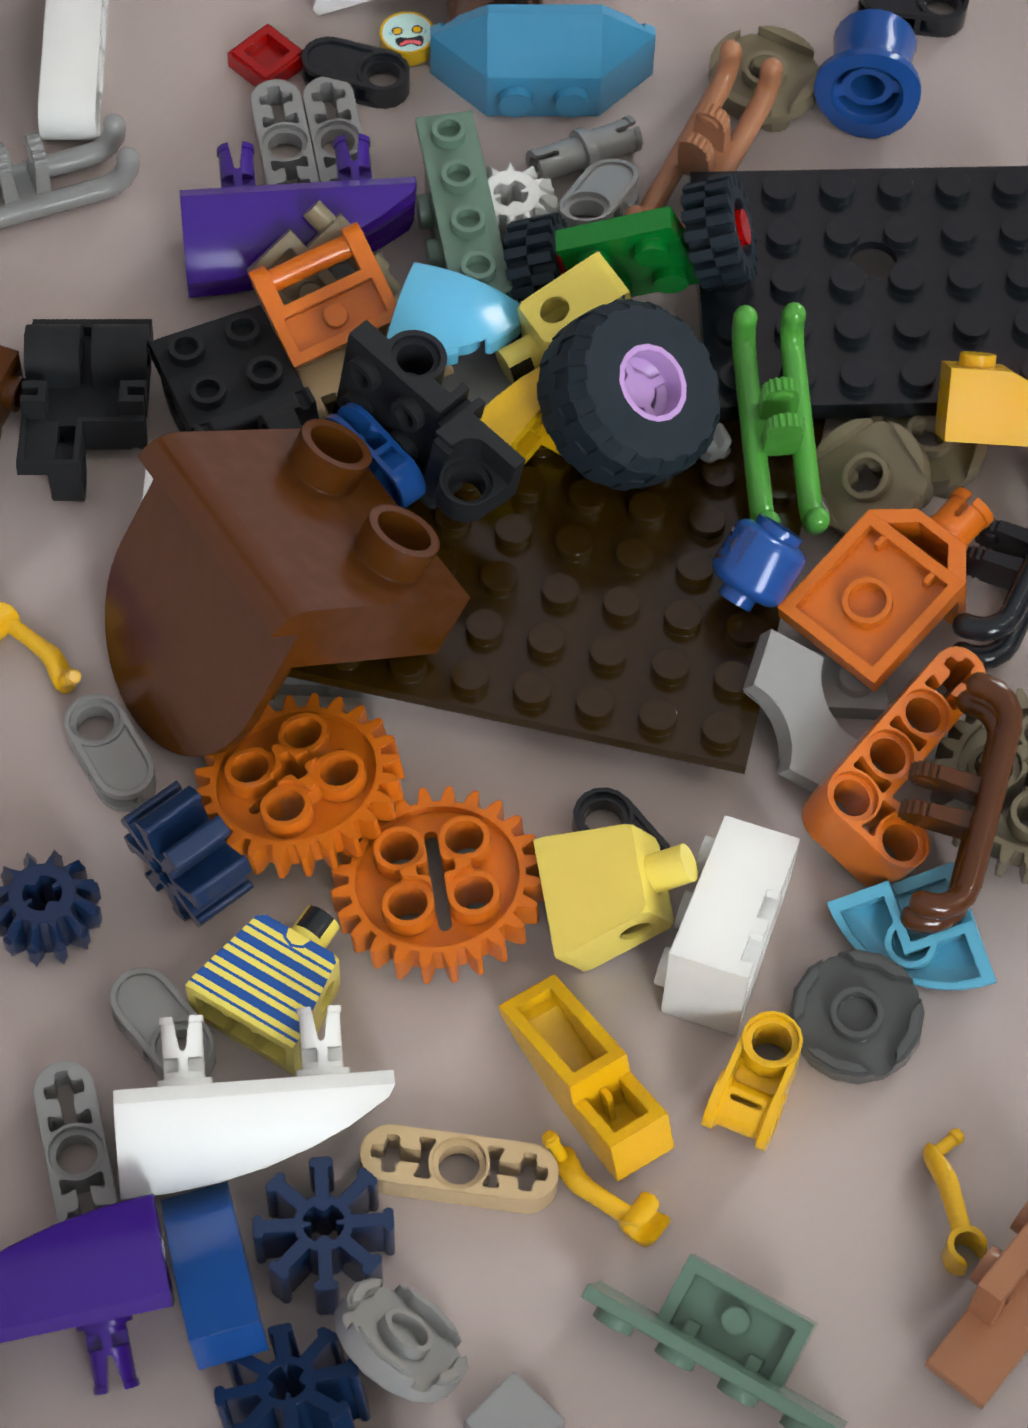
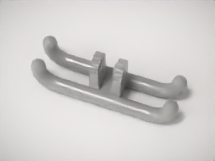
[0,113,140,229]

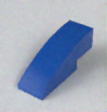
[161,1181,269,1370]

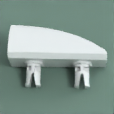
[113,1005,395,1200]

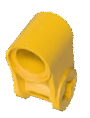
[701,1011,803,1152]

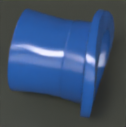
[814,9,921,139]

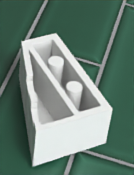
[654,815,800,1036]

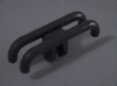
[952,518,1028,669]

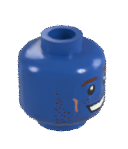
[711,513,806,612]

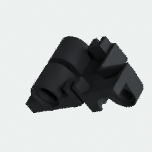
[148,305,320,432]
[16,319,154,501]
[336,320,526,522]

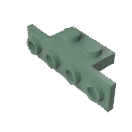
[415,111,513,299]
[581,1254,847,1428]

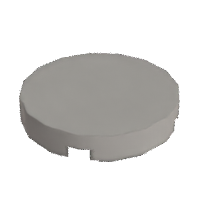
[334,1278,468,1403]

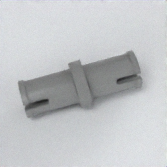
[525,116,643,180]

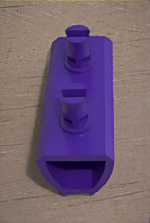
[179,133,417,298]
[0,1194,175,1395]

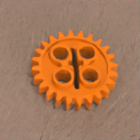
[194,693,405,879]
[331,786,544,984]

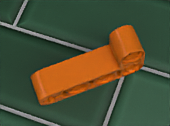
[802,646,987,887]

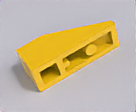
[934,351,1028,447]

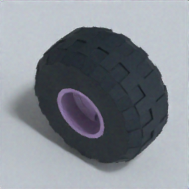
[537,299,720,491]

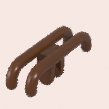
[898,672,1023,934]

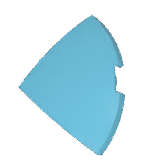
[387,262,522,366]
[827,862,997,991]

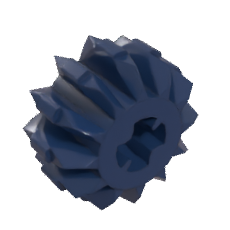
[0,849,102,967]

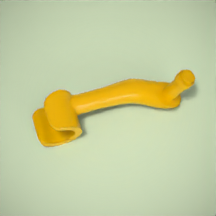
[0,602,81,694]
[922,1128,987,1276]
[542,1130,671,1247]

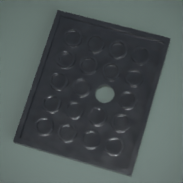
[689,166,1028,421]

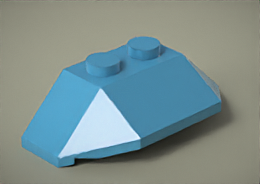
[430,4,656,118]

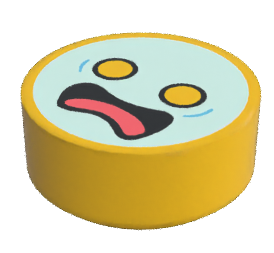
[380,11,433,67]

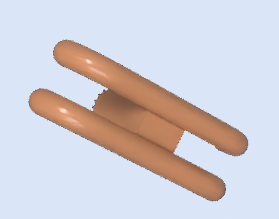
[624,39,783,228]

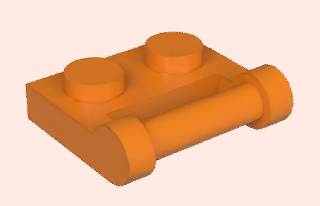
[247,222,397,371]

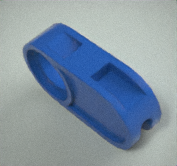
[325,402,426,508]

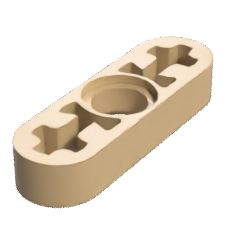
[360,1124,559,1214]

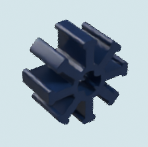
[121,781,254,928]
[252,1157,395,1315]
[214,1323,371,1428]

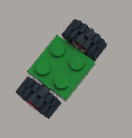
[504,174,759,304]

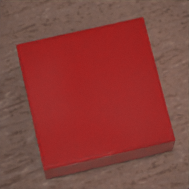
[227,23,303,87]

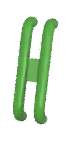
[732,302,830,536]

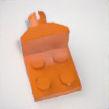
[777,487,994,692]

